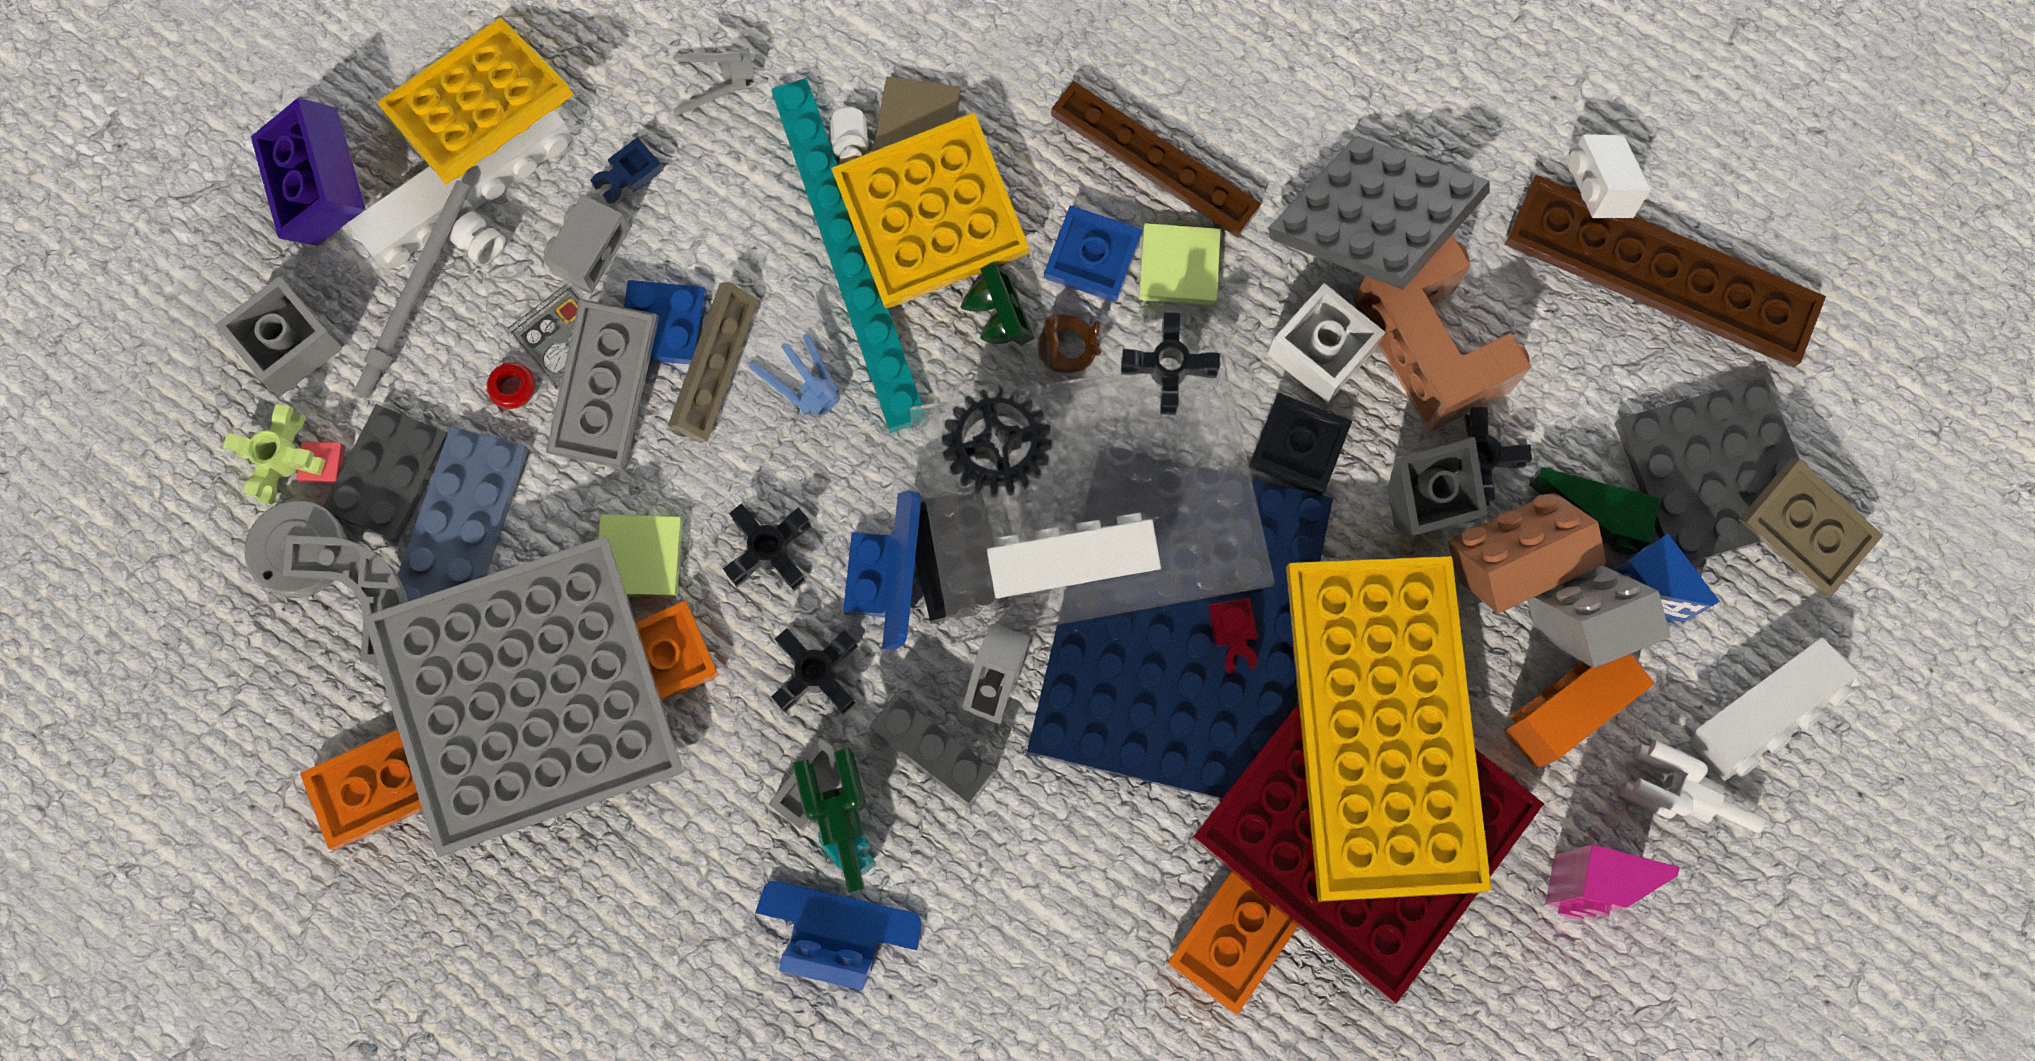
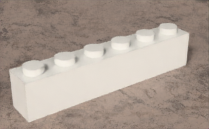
[347,110,573,272]

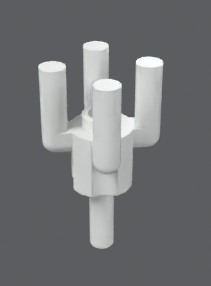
[1619,740,1766,834]

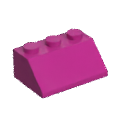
[1545,844,1679,920]

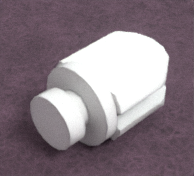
[830,107,868,164]

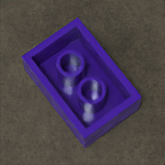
[251,98,366,246]

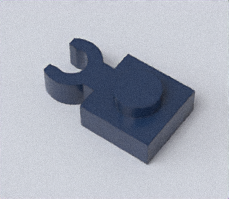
[590,137,664,204]

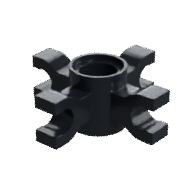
[1121,313,1220,415]
[1465,407,1532,507]
[723,503,812,591]
[771,628,858,715]

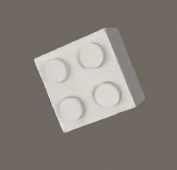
[1267,283,1386,404]

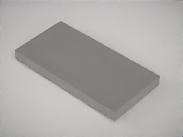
[546,299,659,470]

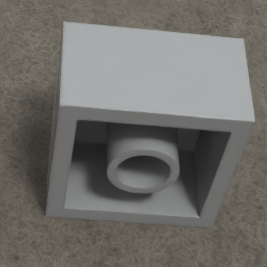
[215,276,343,397]

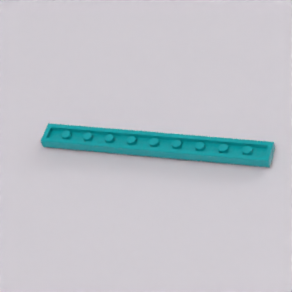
[771,78,927,433]

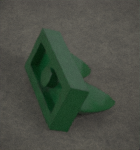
[960,262,1035,346]

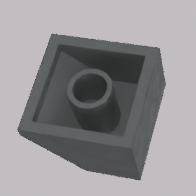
[1387,436,1488,536]

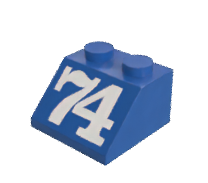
[1614,534,1720,623]

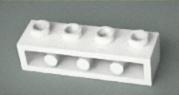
[986,513,1161,598]
[1689,637,1859,782]

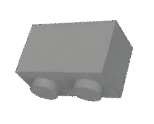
[543,194,630,293]
[962,623,1030,724]

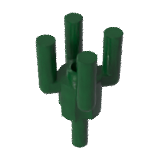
[792,748,866,893]

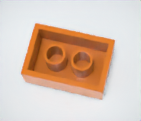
[1504,654,1655,770]

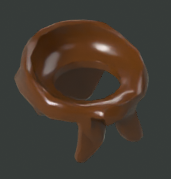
[1037,315,1102,374]

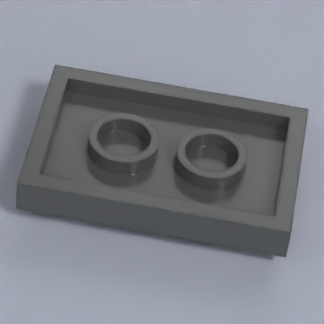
[323,404,448,543]

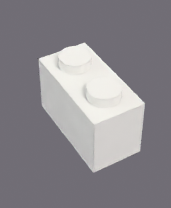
[1567,135,1651,218]

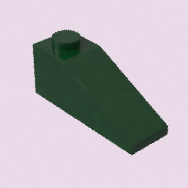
[1529,467,1660,555]

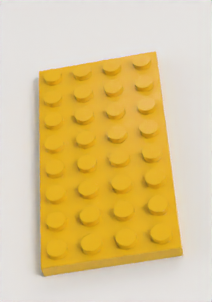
[1286,556,1492,902]

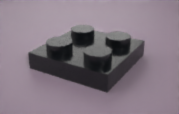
[1248,392,1352,495]

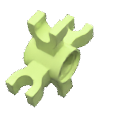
[222,403,326,505]

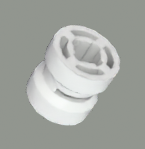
[449,212,505,266]

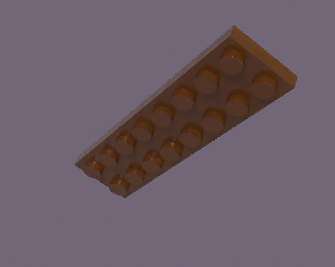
[1504,175,1826,368]

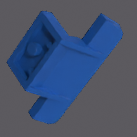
[843,490,921,650]
[755,881,921,991]

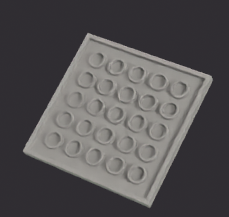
[363,536,684,857]

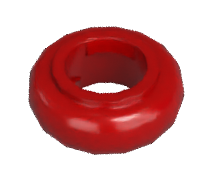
[486,362,536,410]

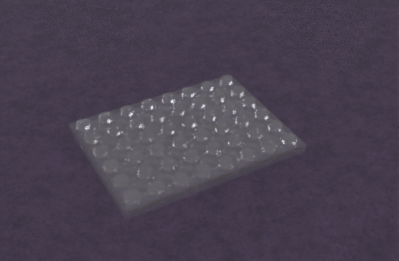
[909,354,1275,644]

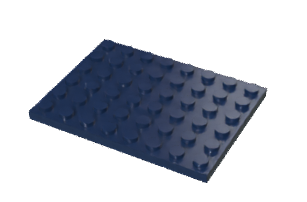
[1027,444,1333,800]

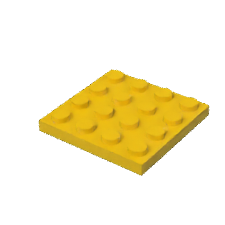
[376,17,574,185]
[831,112,1031,309]

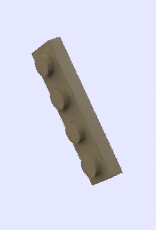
[668,282,758,442]

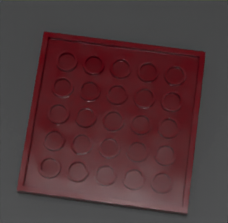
[1191,702,1544,1004]

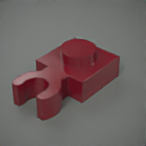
[1208,598,1258,674]

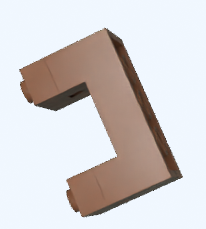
[1353,235,1531,432]

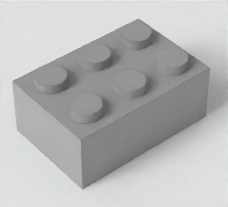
[1527,565,1671,668]

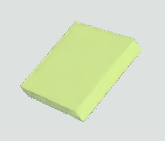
[1139,223,1221,306]
[598,515,683,598]

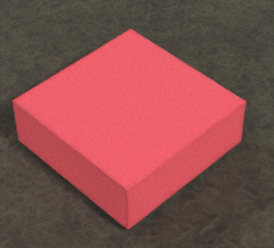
[296,441,346,484]

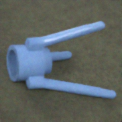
[749,334,840,417]

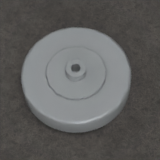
[244,500,347,598]

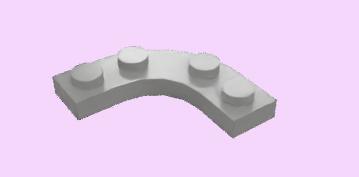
[282,535,408,663]

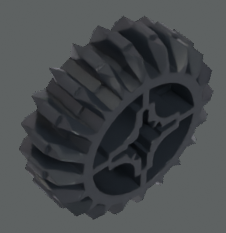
[942,387,1052,498]

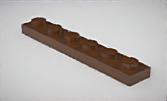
[1051,81,1262,238]

